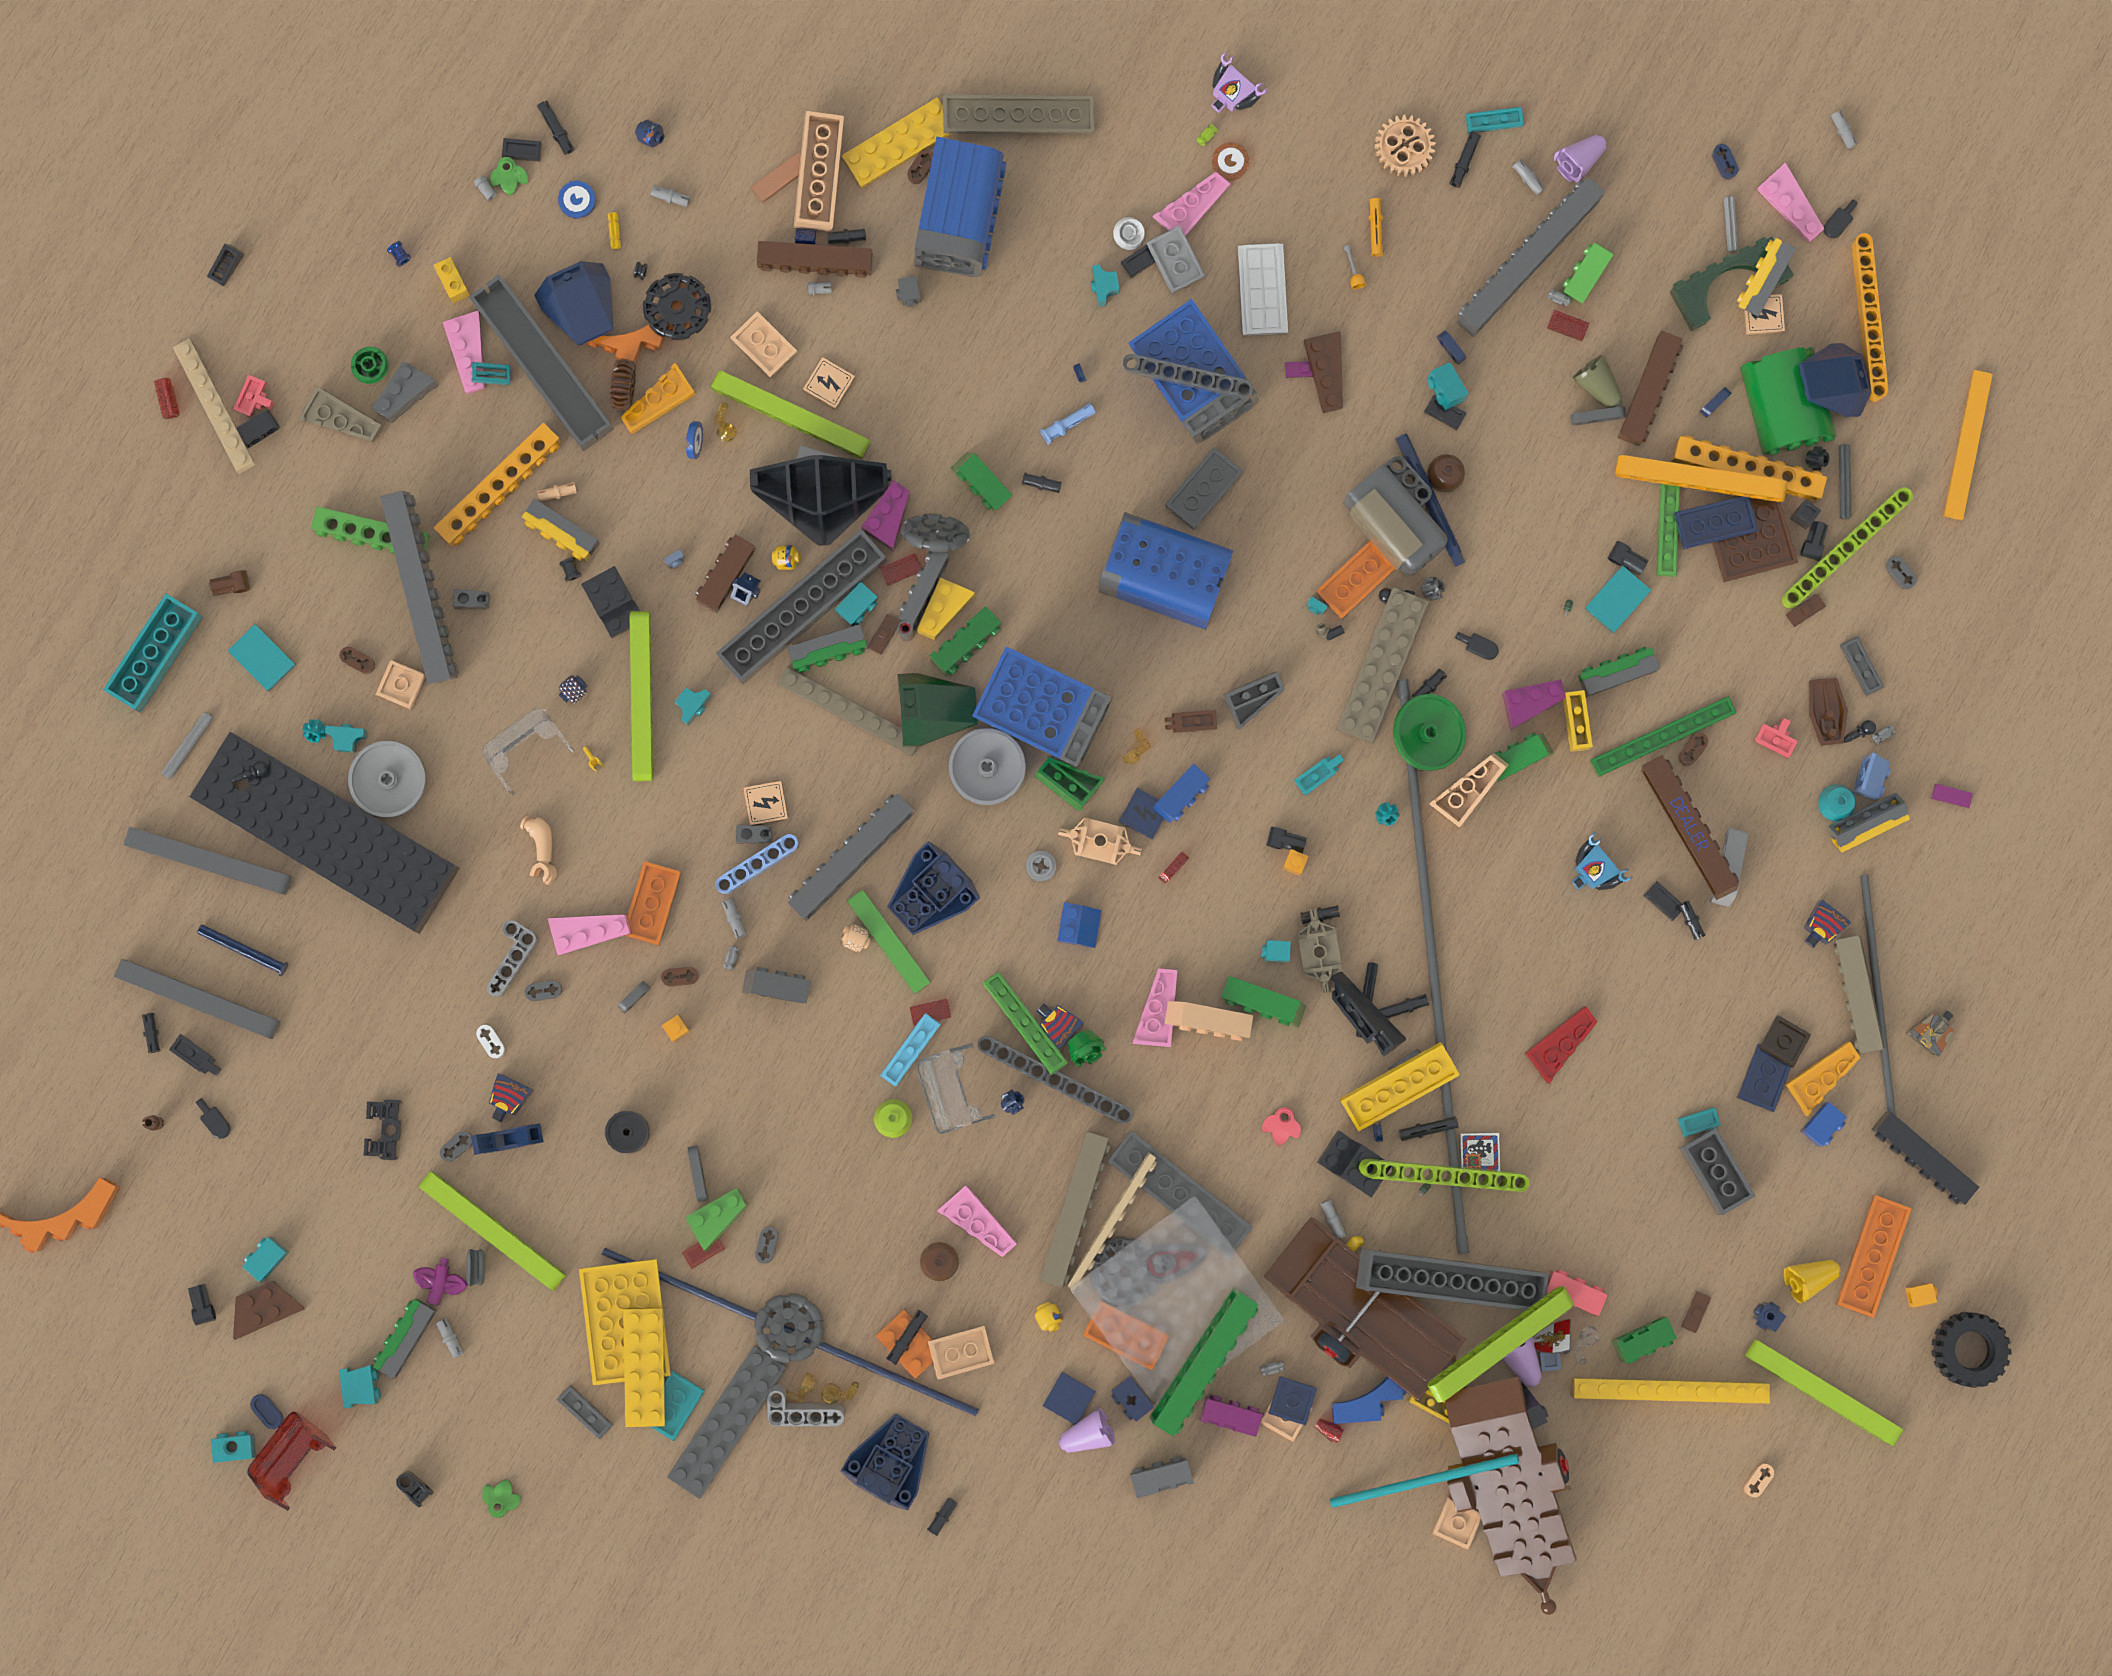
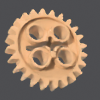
[1374,115,1436,177]

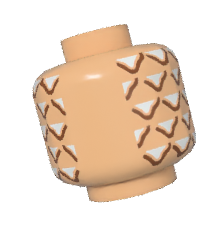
[840,924,871,952]

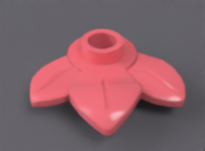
[1262,1107,1301,1146]

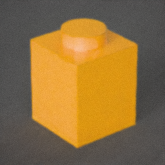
[1282,849,1309,876]
[662,1015,691,1042]
[1905,1283,1938,1307]

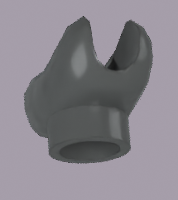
[466,1249,486,1286]

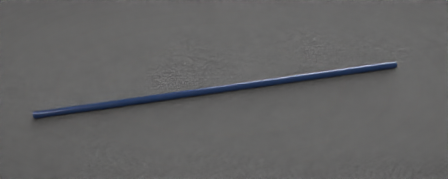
[602,1248,979,1416]

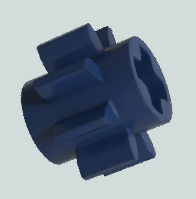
[1001,1089,1024,1115]

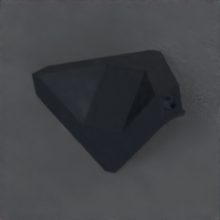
[750,455,892,546]

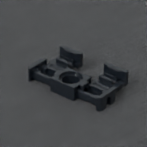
[363,1100,402,1160]

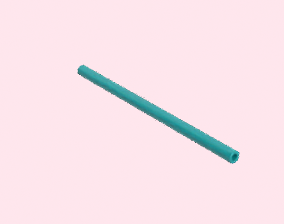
[1330,1454,1520,1508]

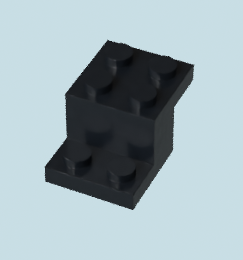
[581,566,640,638]
[1317,1130,1391,1198]

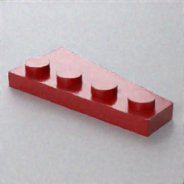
[1524,1006,1598,1084]

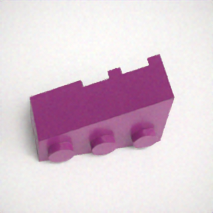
[861,480,910,552]
[1502,679,1565,731]
[1199,1394,1263,1437]

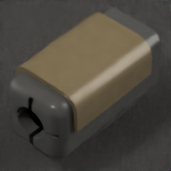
[1342,456,1448,576]

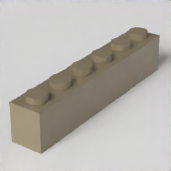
[1834,935,1885,1054]

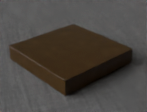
[1759,1015,1811,1068]

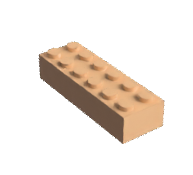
[793,111,844,232]

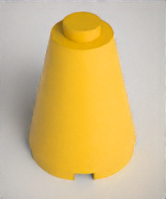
[1783,1260,1841,1303]

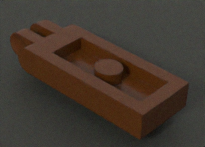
[1165,710,1217,733]

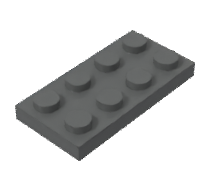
[1165,447,1243,530]

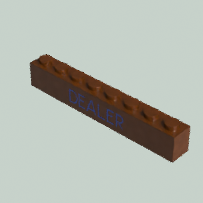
[1641,755,1739,901]

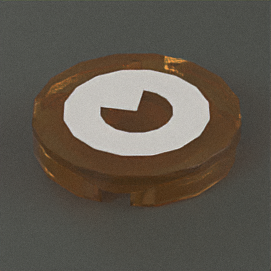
[1212,142,1250,181]

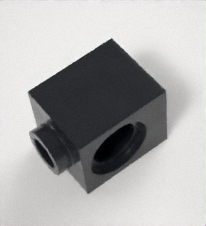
[1790,500,1821,530]

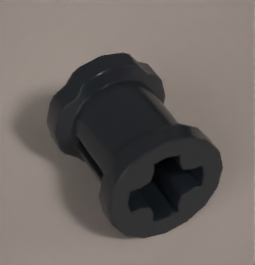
[559,557,582,582]

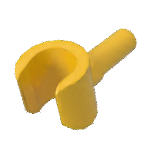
[583,746,604,772]

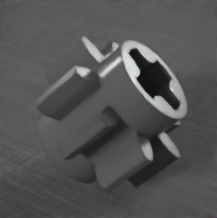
[1421,577,1445,601]

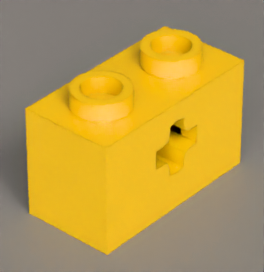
[433,257,470,304]

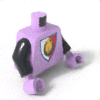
[1211,52,1269,113]

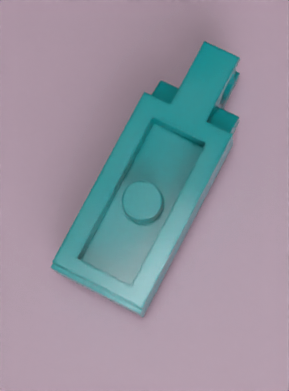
[1294,754,1344,796]

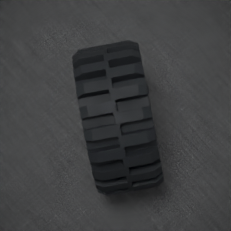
[1931,1312,2012,1388]

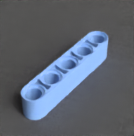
[716,834,799,894]

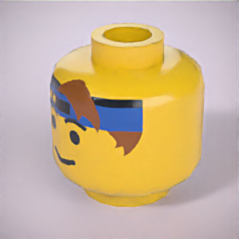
[772,545,801,570]
[1035,1302,1063,1332]

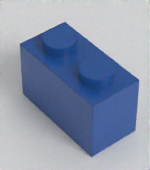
[1801,1102,1847,1147]

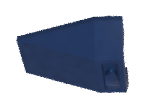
[534,261,614,346]
[1799,343,1871,417]
[887,841,980,935]
[840,1414,929,1511]

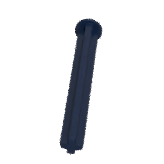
[197,925,288,976]

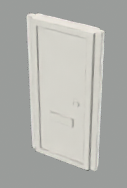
[1238,243,1288,336]

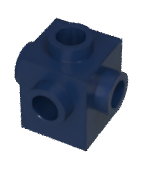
[730,572,761,606]
[1753,1301,1786,1332]

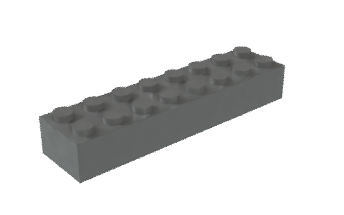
[788,793,915,922]

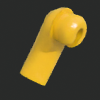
[1346,1236,1364,1252]

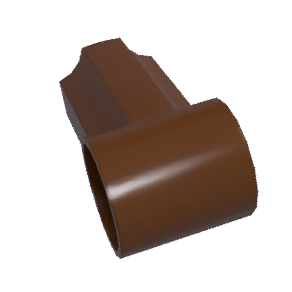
[209,570,250,596]

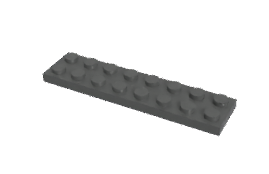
[1108,1131,1253,1257]
[667,1345,787,1499]

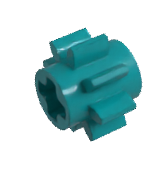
[302,719,326,743]
[1375,802,1400,826]

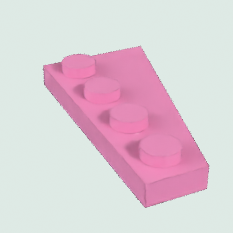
[1757,163,1824,243]
[443,310,485,394]
[547,915,631,955]
[937,1185,1018,1257]

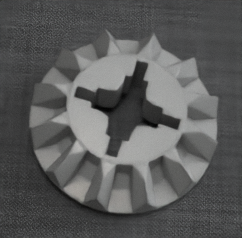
[1026,851,1056,881]

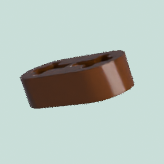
[908,150,933,184]
[340,647,375,674]
[1679,733,1708,766]
[661,967,699,987]

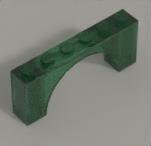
[1670,236,1794,332]

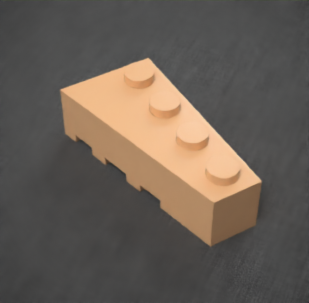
[1429,753,1509,827]
[1164,1001,1253,1041]

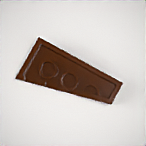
[1304,331,1343,413]

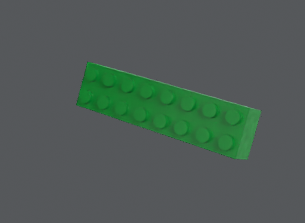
[1149,1287,1259,1437]

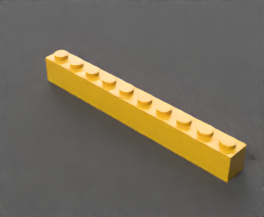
[1571,1377,1770,1404]

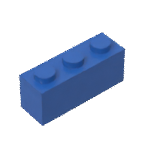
[1153,764,1210,823]

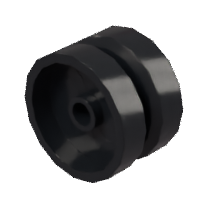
[605,1111,650,1153]

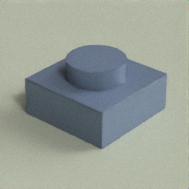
[664,549,685,569]
[1539,1352,1561,1372]

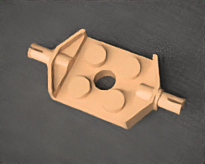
[1058,817,1142,866]

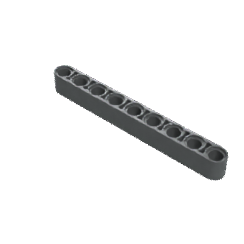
[123,827,292,895]
[114,959,280,1039]
[977,1036,1133,1124]

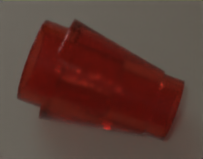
[1314,1418,1345,1443]

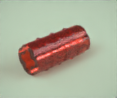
[154,378,180,419]

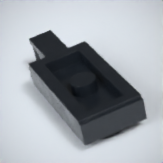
[169,1034,222,1076]

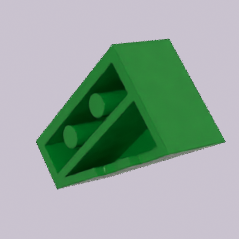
[951,452,1012,511]
[1495,733,1554,781]

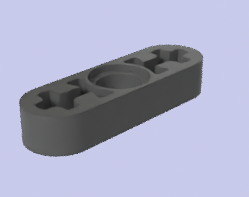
[1570,406,1626,425]
[688,1145,708,1202]

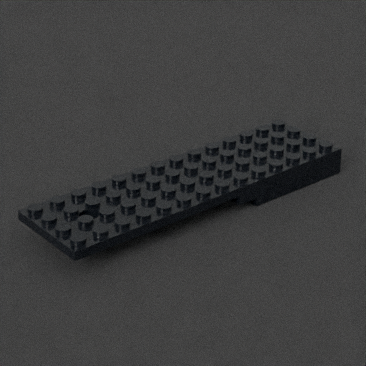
[190,732,460,934]

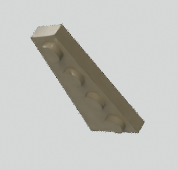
[298,386,383,442]

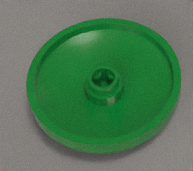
[1393,694,1466,771]

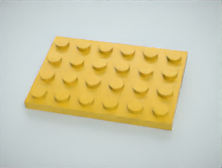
[579,1259,671,1385]

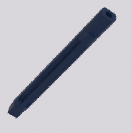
[1396,433,1466,567]

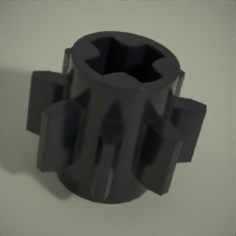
[1805,446,1829,471]

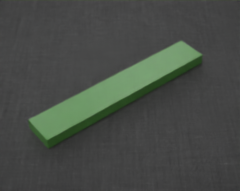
[1656,463,1680,577]
[847,890,930,994]
[983,972,1068,1075]

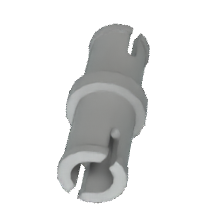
[1831,110,1858,150]
[1512,159,1545,196]
[651,185,690,208]
[721,899,747,939]
[1320,1199,1347,1239]
[436,1318,464,1359]

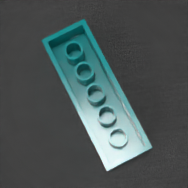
[103,593,203,713]

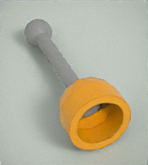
[1344,245,1366,290]

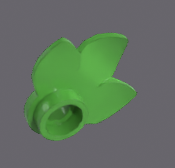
[490,157,528,195]
[482,1479,521,1518]

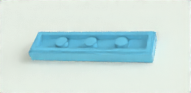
[880,1013,941,1087]

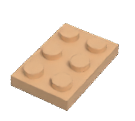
[730,311,797,379]
[928,1326,994,1379]

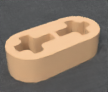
[1744,1463,1774,1497]

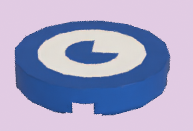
[558,181,596,219]
[686,421,703,459]

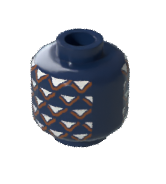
[559,675,588,703]

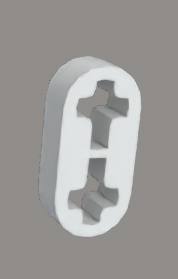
[476,1025,505,1058]

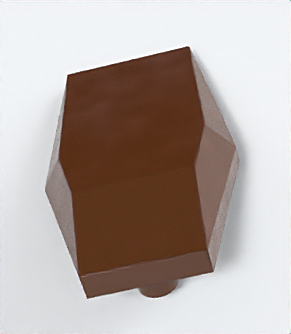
[1809,678,1848,746]

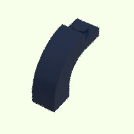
[471,1123,544,1155]

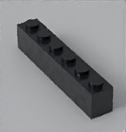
[1871,1112,1979,1205]

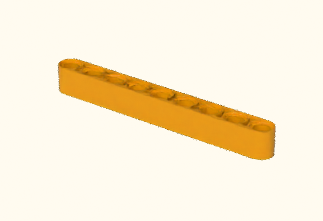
[1852,233,1888,402]
[1615,455,1788,502]

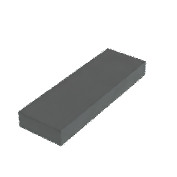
[1840,636,1884,696]
[557,1385,613,1440]

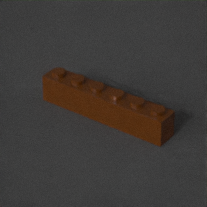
[757,241,873,278]
[1618,330,1683,446]

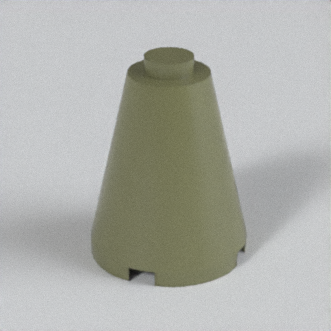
[1573,355,1623,408]

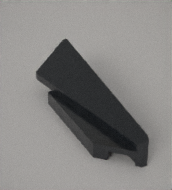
[1331,972,1406,1057]

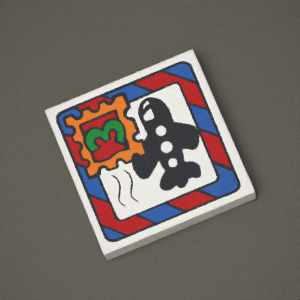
[1460,1133,1500,1171]

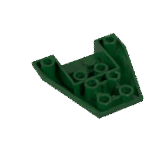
[897,673,978,747]

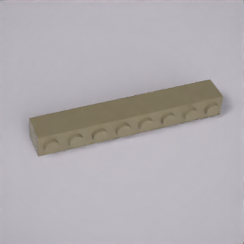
[1040,1132,1111,1287]

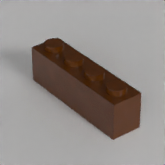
[695,534,756,613]

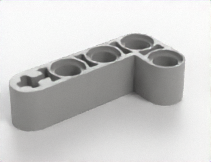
[1710,827,1748,907]
[487,920,538,997]
[767,1384,845,1426]

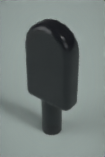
[1824,199,1858,239]
[1455,632,1499,660]
[195,1098,231,1139]

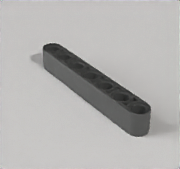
[1123,354,1254,400]

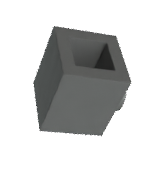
[896,276,921,307]

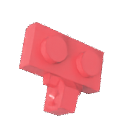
[233,375,275,418]
[1754,718,1798,758]

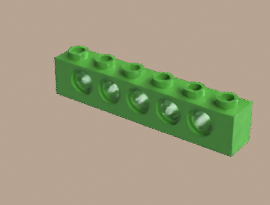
[311,506,431,554]

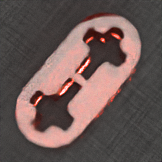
[1159,851,1190,884]

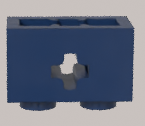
[1111,1375,1154,1422]

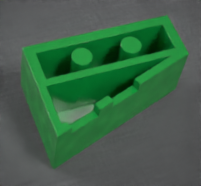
[1035,757,1105,812]
[1611,1316,1677,1364]

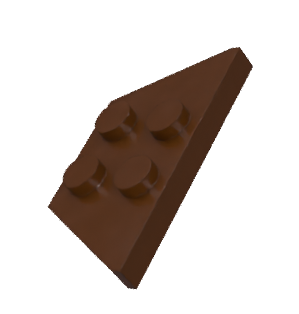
[233,1281,305,1340]

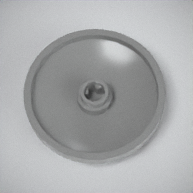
[949,728,1025,805]
[348,741,426,818]

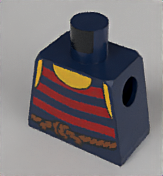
[1804,900,1851,948]
[1036,1003,1084,1050]
[489,1073,533,1122]

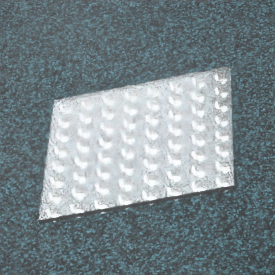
[1069,1195,1285,1406]

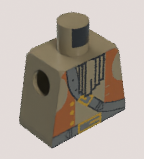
[1906,1009,1954,1057]

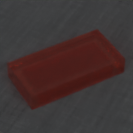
[1547,310,1589,342]
[880,553,921,586]
[910,999,951,1026]
[682,1239,725,1269]

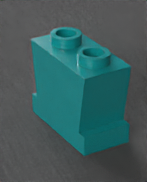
[339,1364,381,1409]

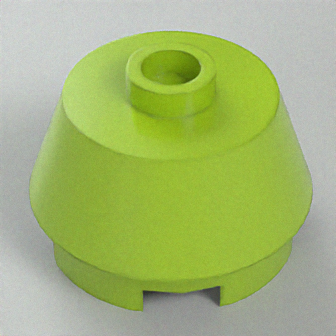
[874,1099,913,1138]

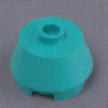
[1818,784,1857,822]

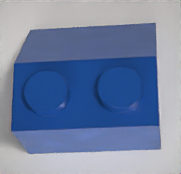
[1057,902,1102,948]

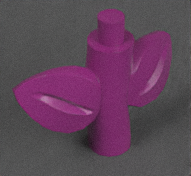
[413,1257,468,1305]

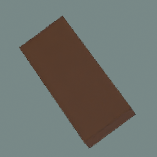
[1786,594,1826,627]
[868,615,900,655]
[1681,1291,1711,1333]

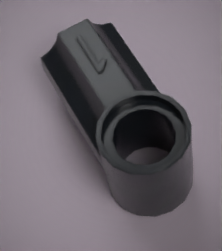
[1800,521,1829,561]
[1607,541,1649,575]
[1266,827,1307,853]
[188,1284,216,1326]

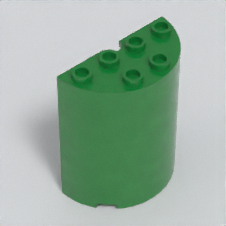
[1740,347,1837,456]

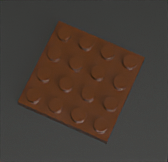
[1712,497,1798,583]

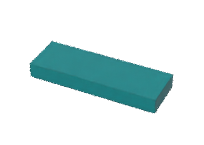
[1465,107,1524,134]

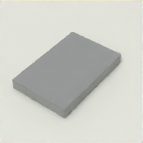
[1146,225,1205,294]

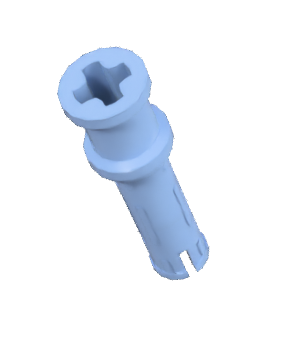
[1040,403,1096,445]

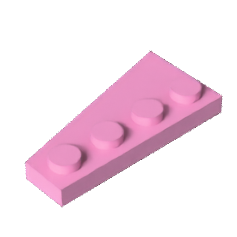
[1153,172,1230,236]
[1132,968,1177,1047]

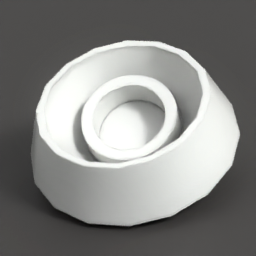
[1113,217,1145,250]

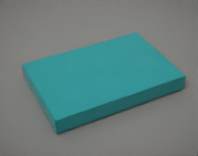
[1585,566,1651,633]
[228,624,296,692]
[650,1370,705,1441]

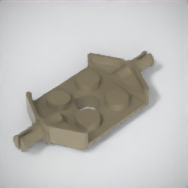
[1297,908,1343,993]

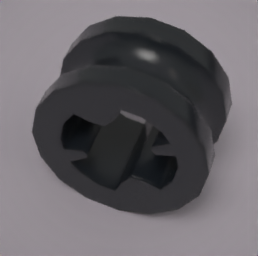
[634,261,648,280]

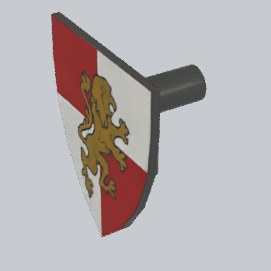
[1533,1319,1571,1354]

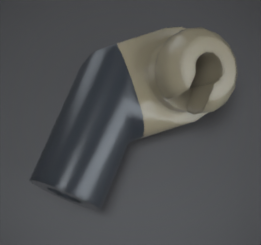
[1316,623,1345,640]

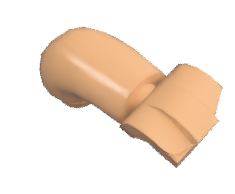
[520,816,557,885]

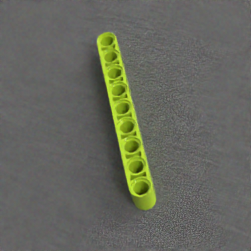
[710,370,871,459]
[1781,487,1913,608]
[630,611,653,781]
[1359,1159,1529,1192]
[418,1170,566,1291]
[1427,1286,1574,1403]
[1745,1339,1904,1447]

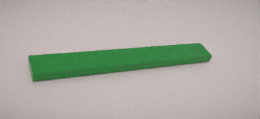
[1590,696,1737,777]

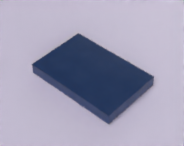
[1737,1044,1791,1112]

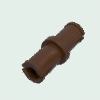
[142,1115,164,1131]

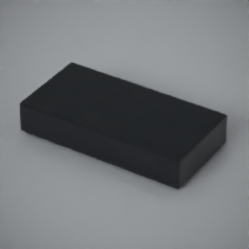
[502,138,542,162]
[1121,244,1155,279]
[1424,395,1466,430]
[1643,881,1683,921]

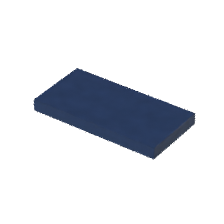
[1674,496,1758,550]

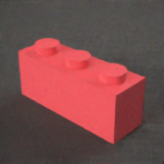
[1546,1269,1608,1316]

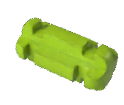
[1196,124,1218,146]

